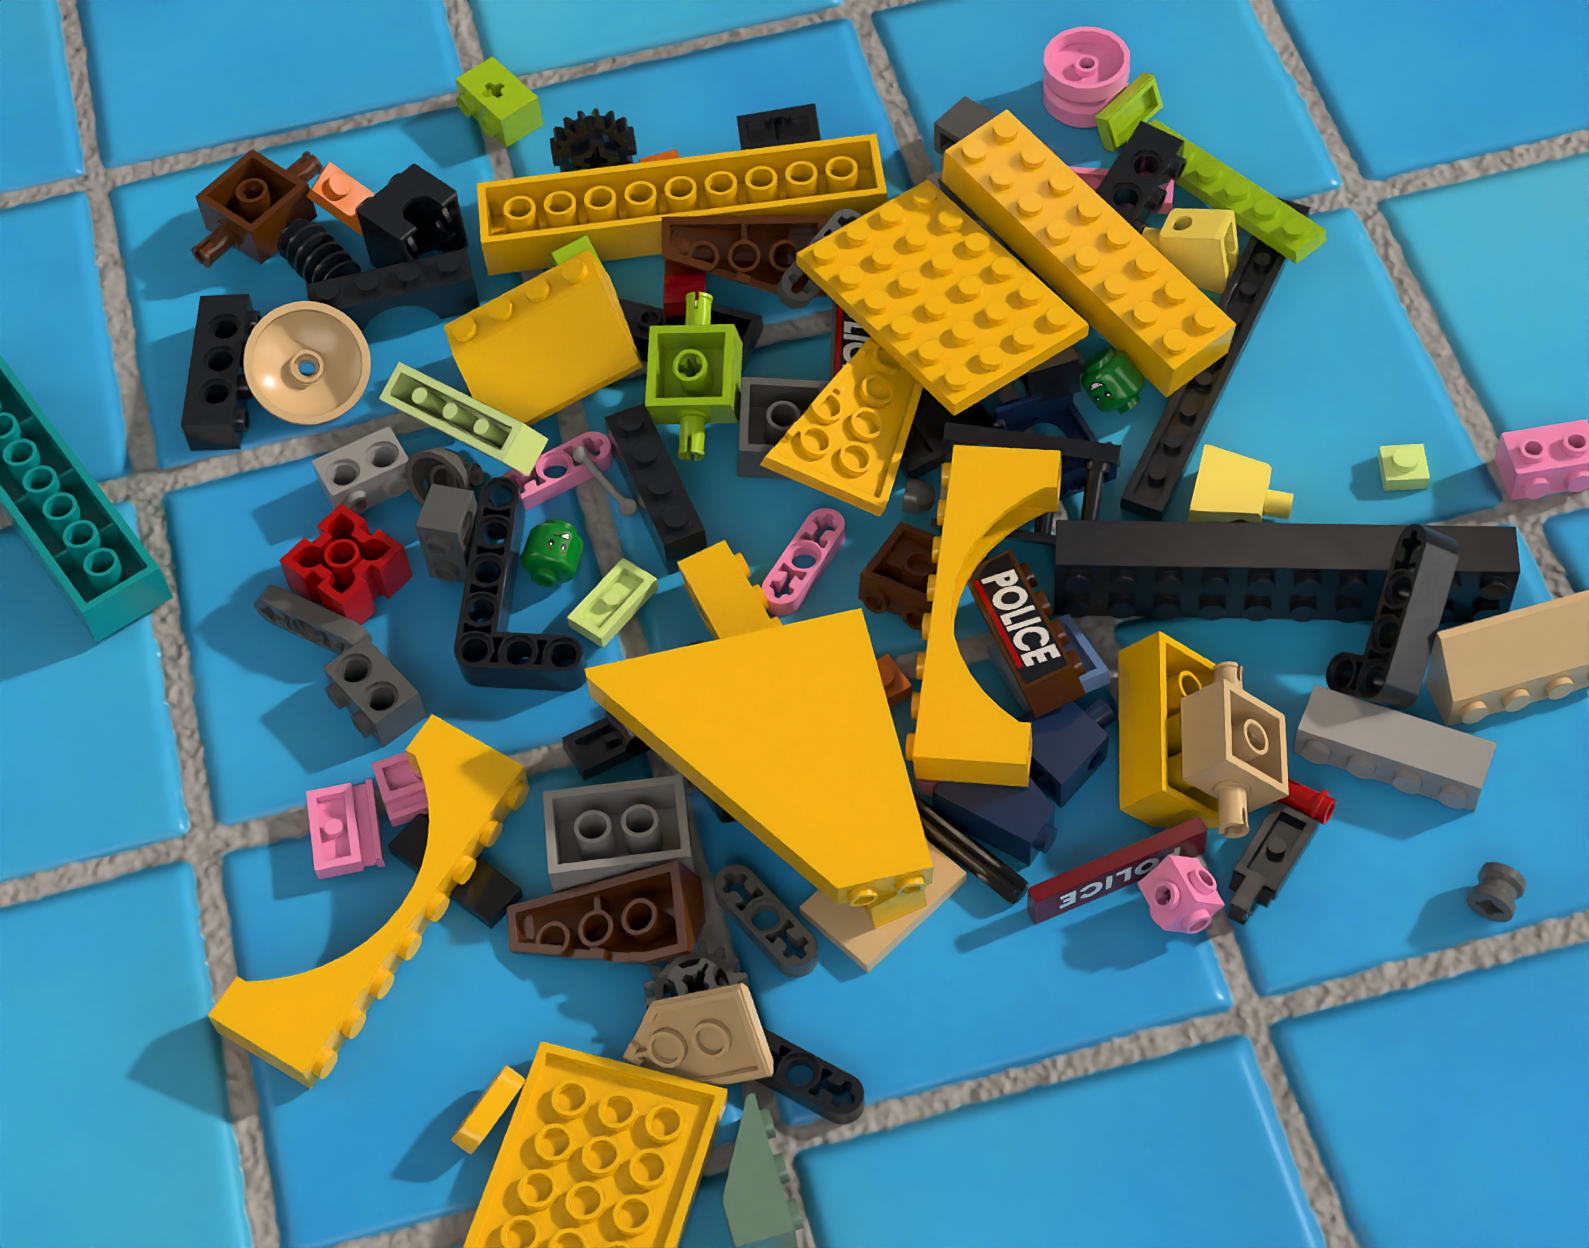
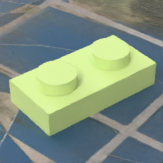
[567,558,659,648]

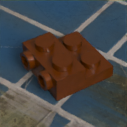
[858,521,938,630]

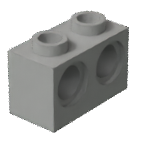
[312,426,410,515]

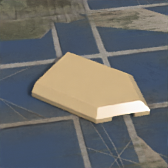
[622,983,773,1087]

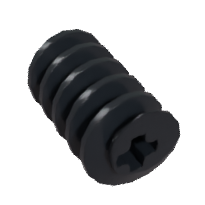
[277,219,362,284]

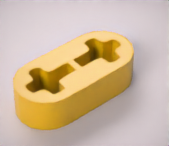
[450,1065,526,1155]

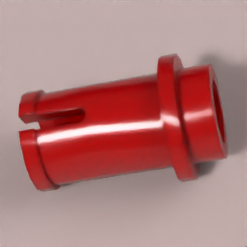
[1273,777,1336,825]

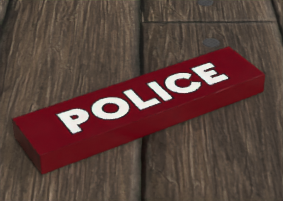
[1027,817,1208,925]

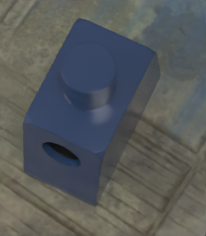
[1016,699,1116,808]

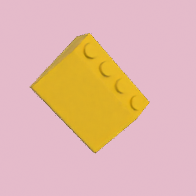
[444,249,643,427]

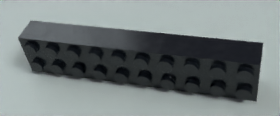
[1054,520,1520,624]

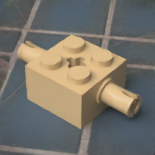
[1180,661,1289,838]

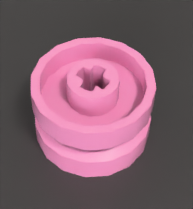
[1043,27,1130,128]

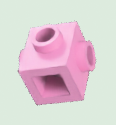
[1137,855,1224,934]

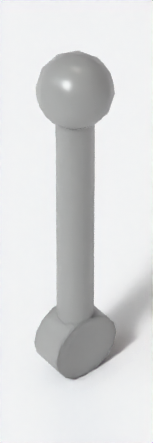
[572,446,637,517]

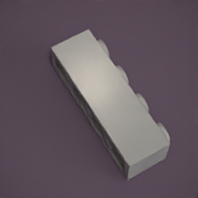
[1293,685,1497,812]

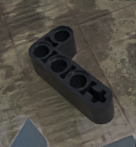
[1326,524,1460,710]

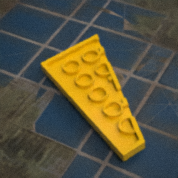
[760,337,923,517]

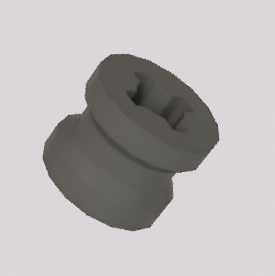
[1466,862,1527,922]

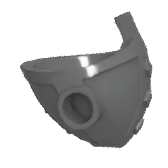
[406,447,483,507]

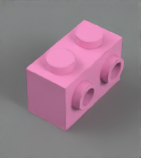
[1495,419,1589,500]

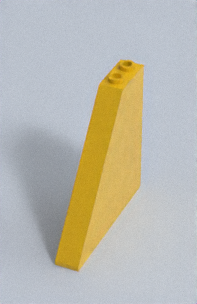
[585,608,933,907]

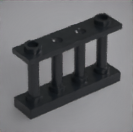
[930,422,1123,547]

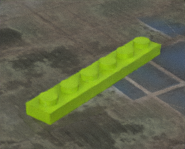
[1126,119,1327,264]

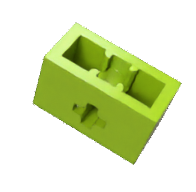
[455,56,544,148]

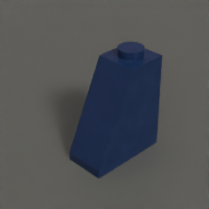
[933,777,1058,866]

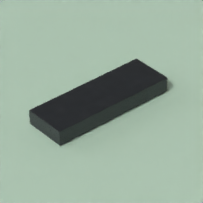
[388,813,523,929]

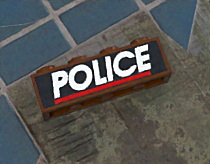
[967,549,1086,718]

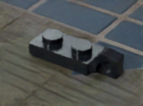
[1227,801,1320,925]

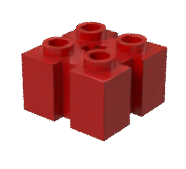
[279,503,413,625]

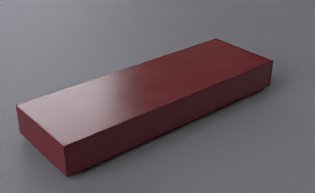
[663,260,707,317]

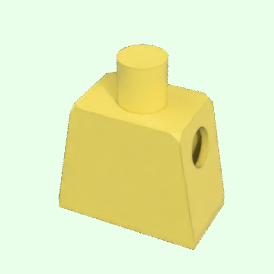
[1142,208,1240,294]
[1188,444,1294,523]

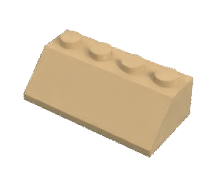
[1424,590,1589,727]

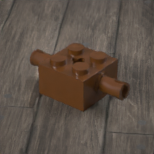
[191,149,323,268]

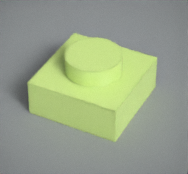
[1378,444,1430,491]

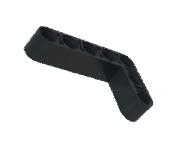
[454,477,588,692]

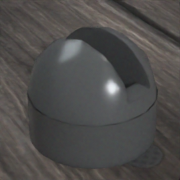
[902,478,935,514]

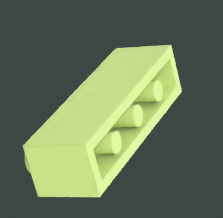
[379,362,548,477]

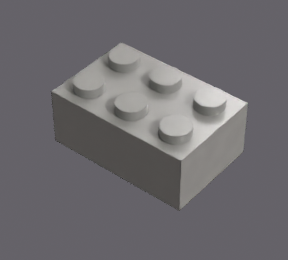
[543,774,695,893]

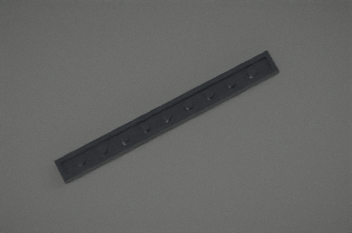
[1120,197,1310,521]

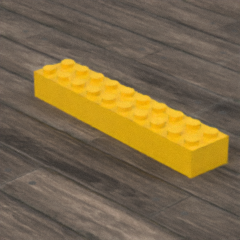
[477,134,887,275]

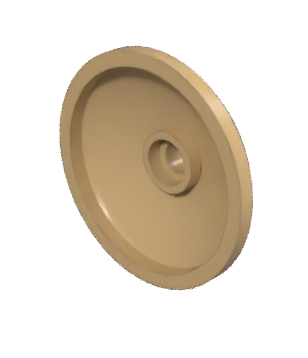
[244,301,371,426]

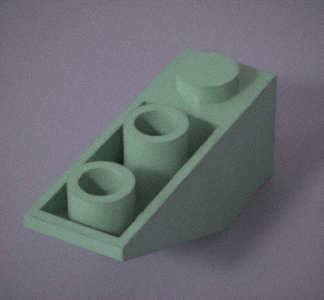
[722,1093,804,1248]

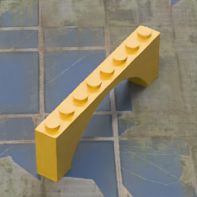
[905,445,1062,787]
[208,714,529,1089]

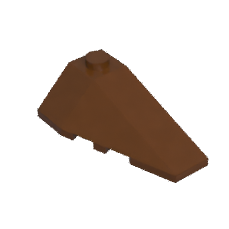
[662,215,827,298]
[506,860,706,965]

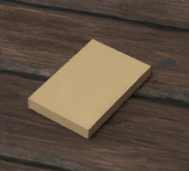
[799,839,967,973]

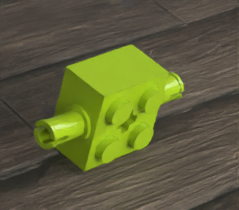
[645,292,743,461]

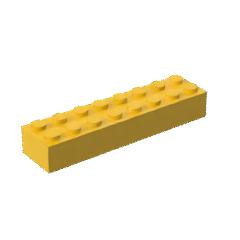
[941,109,1236,398]

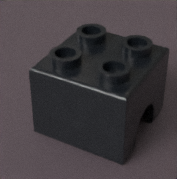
[356,163,469,269]

